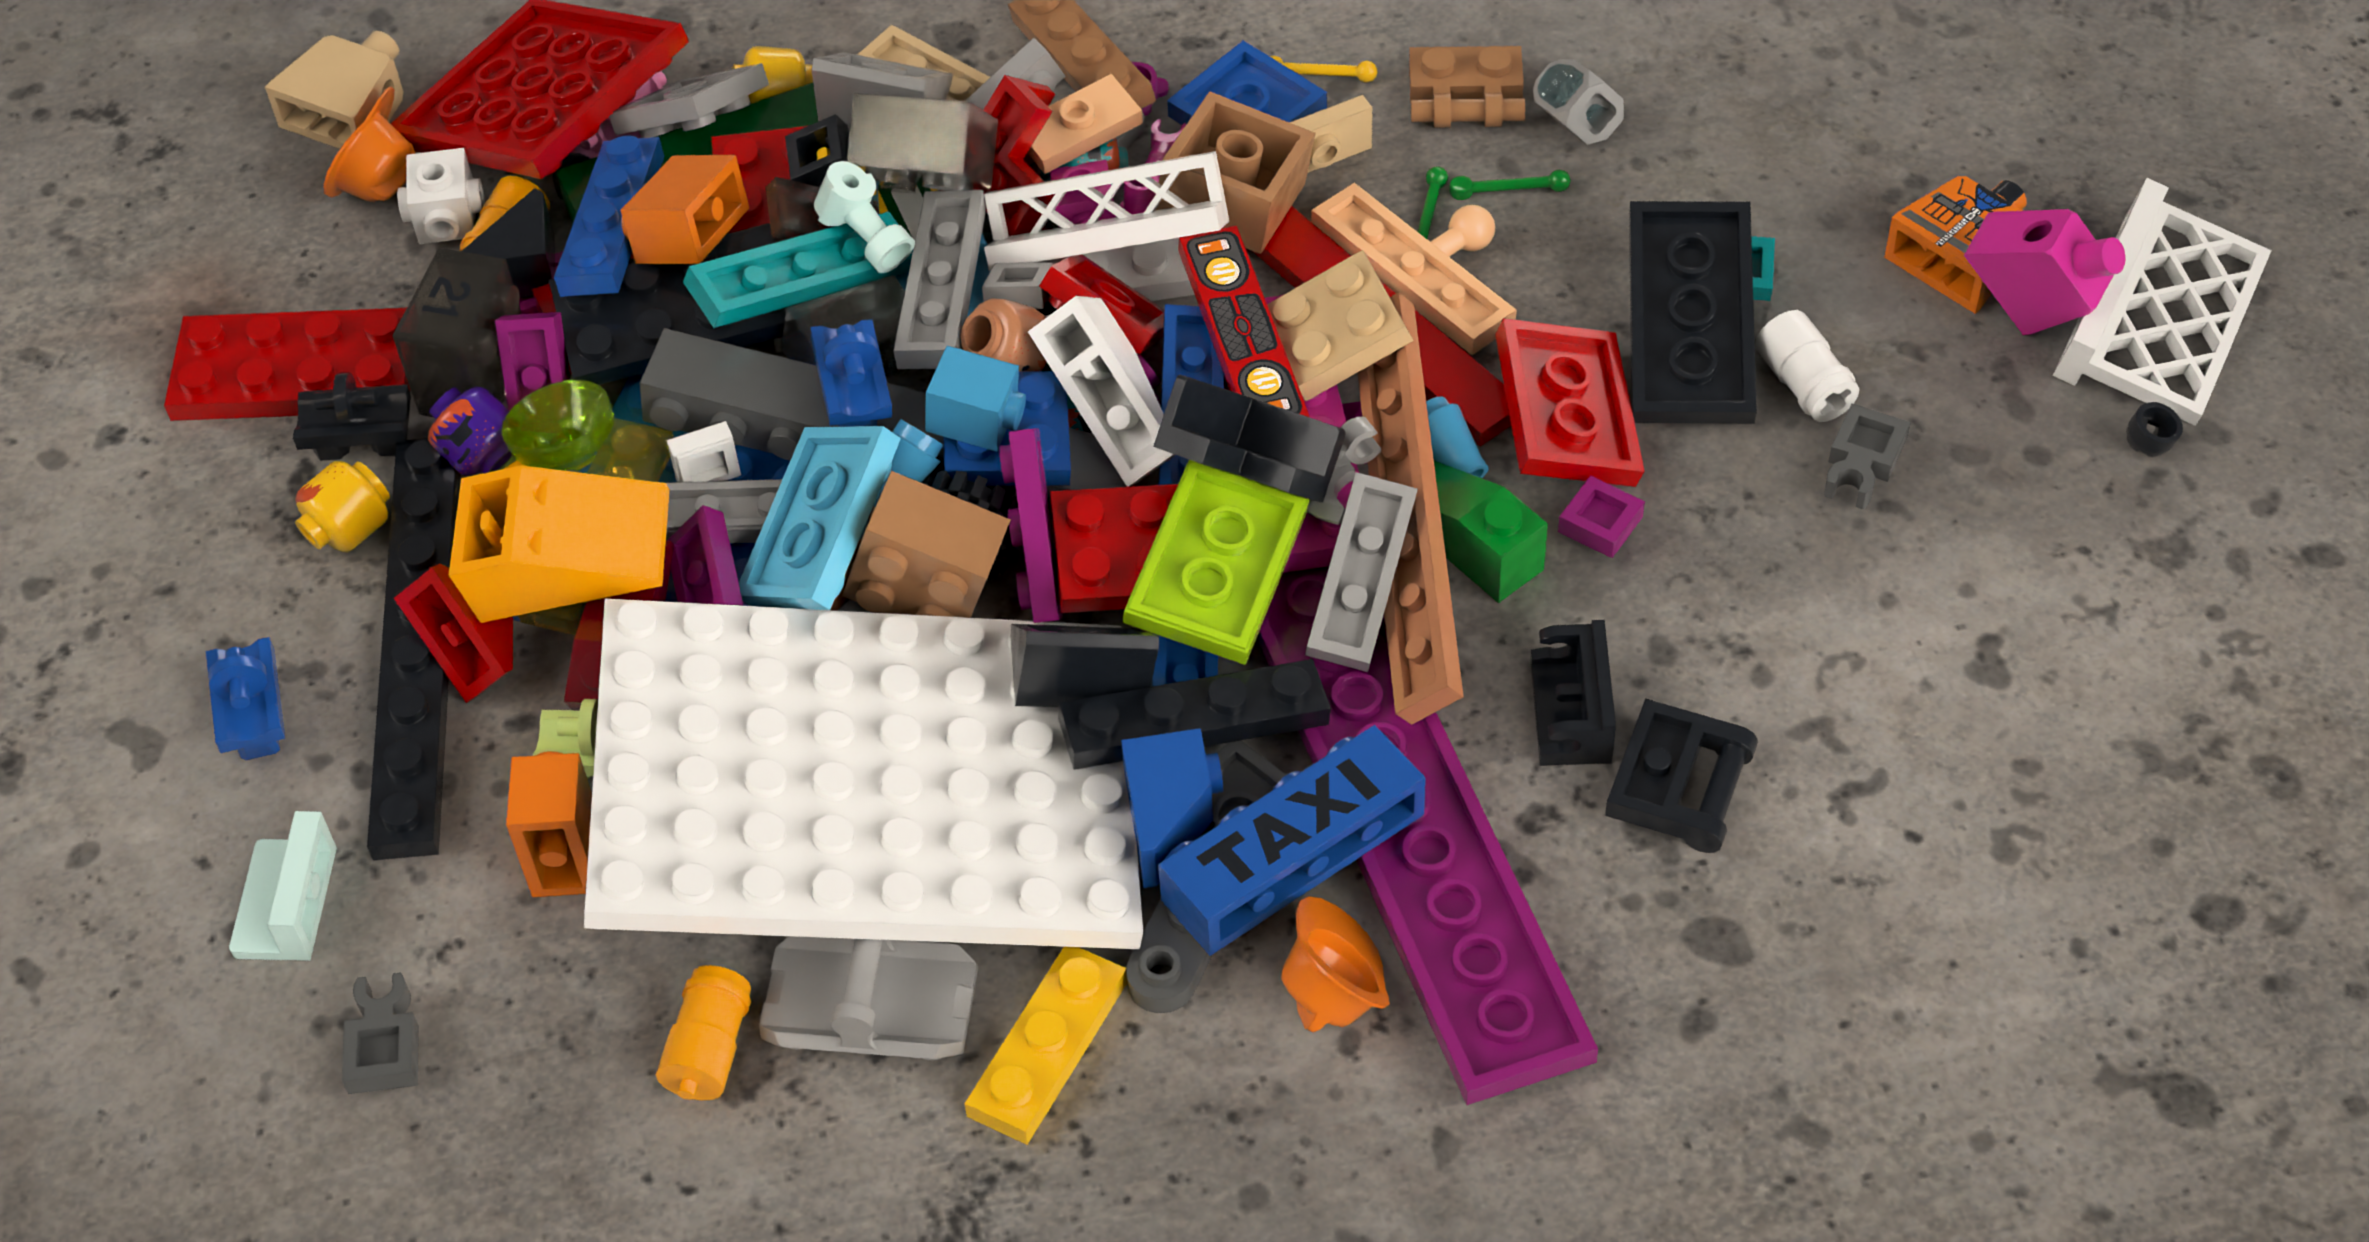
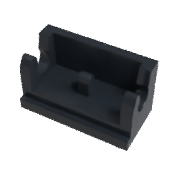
[1530,620,1616,766]

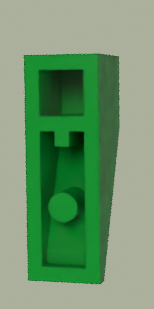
[1434,461,1548,603]

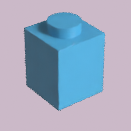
[925,346,1026,452]

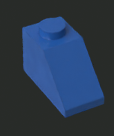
[1121,728,1223,888]

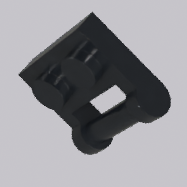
[1605,698,1758,853]

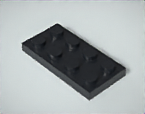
[1629,201,1757,424]
[549,220,812,391]

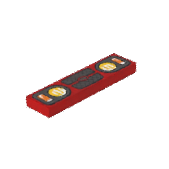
[1178,226,1310,417]

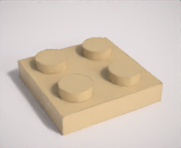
[1267,250,1414,401]

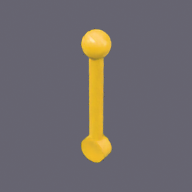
[1270,56,1378,83]

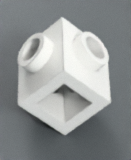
[397,148,485,244]

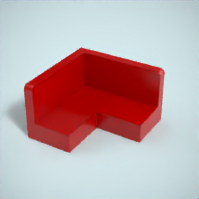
[947,75,1055,236]

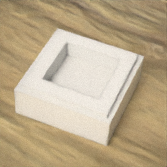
[666,421,741,482]

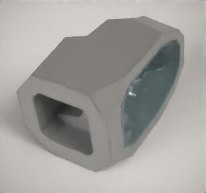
[1533,59,1624,145]

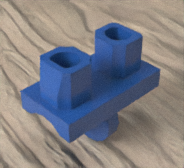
[811,319,892,427]
[206,637,286,760]

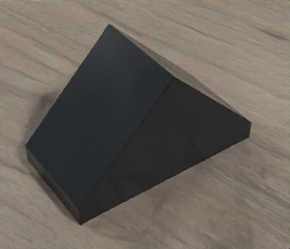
[452,188,556,304]

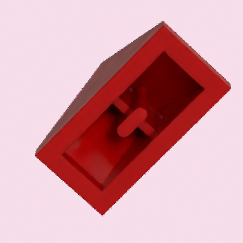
[394,563,513,703]

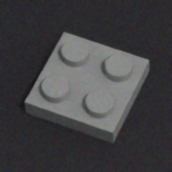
[609,63,769,138]

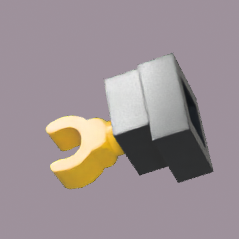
[785,114,877,199]

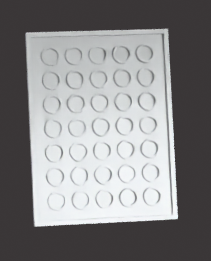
[584,598,1143,949]

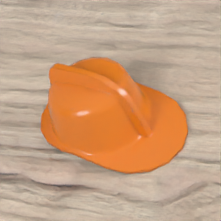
[323,86,416,202]
[1281,896,1390,1033]

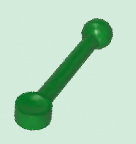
[1417,166,1448,239]
[1450,169,1571,200]

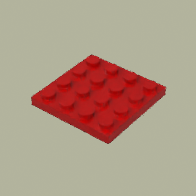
[390,0,690,179]

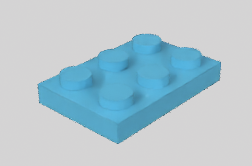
[739,426,901,610]

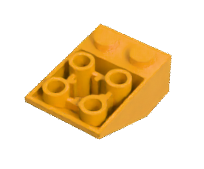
[449,465,670,623]

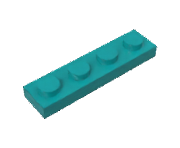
[683,212,913,328]

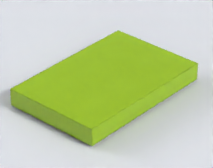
[1123,460,1310,665]

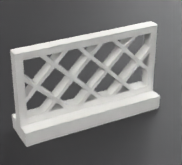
[2053,178,2271,426]

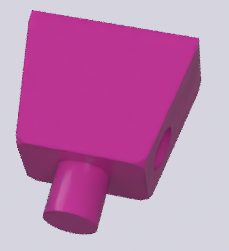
[1964,209,2126,335]

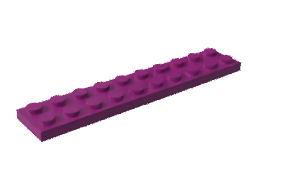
[1257,566,1598,1105]

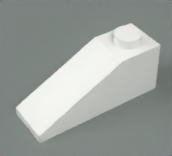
[1028,296,1175,487]

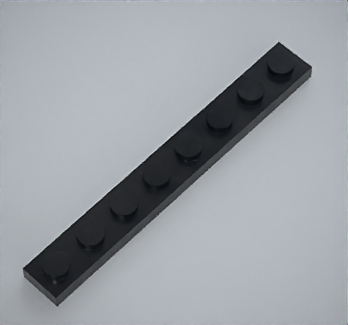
[367,438,461,861]

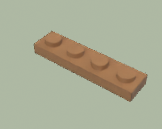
[1007,0,1156,109]

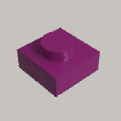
[1558,475,1645,558]

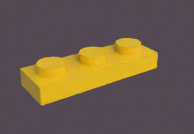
[964,947,1127,1145]

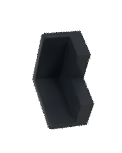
[1153,374,1346,503]

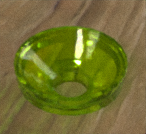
[502,380,614,471]

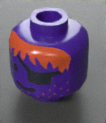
[428,387,521,476]

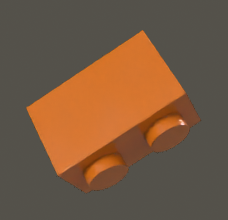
[620,155,749,264]
[506,751,592,897]

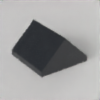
[1010,624,1159,708]

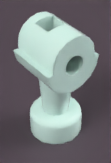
[814,161,915,273]

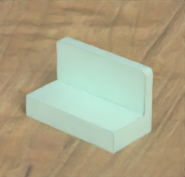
[229,811,337,961]

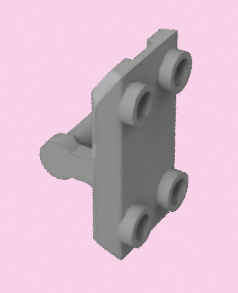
[759,936,978,1060]

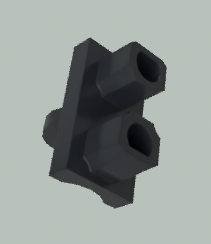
[293,372,411,461]

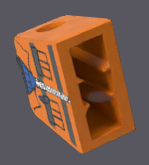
[1884,176,2027,314]

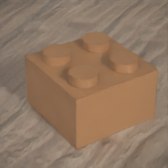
[1155,91,1316,254]
[842,471,1011,618]

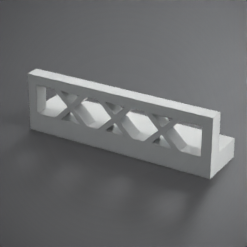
[984,151,1230,271]

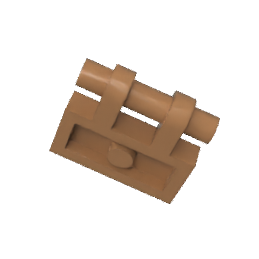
[1409,46,1525,128]

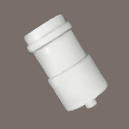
[1755,310,1859,422]

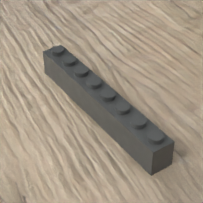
[640,328,1133,509]

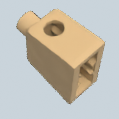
[265,31,403,149]

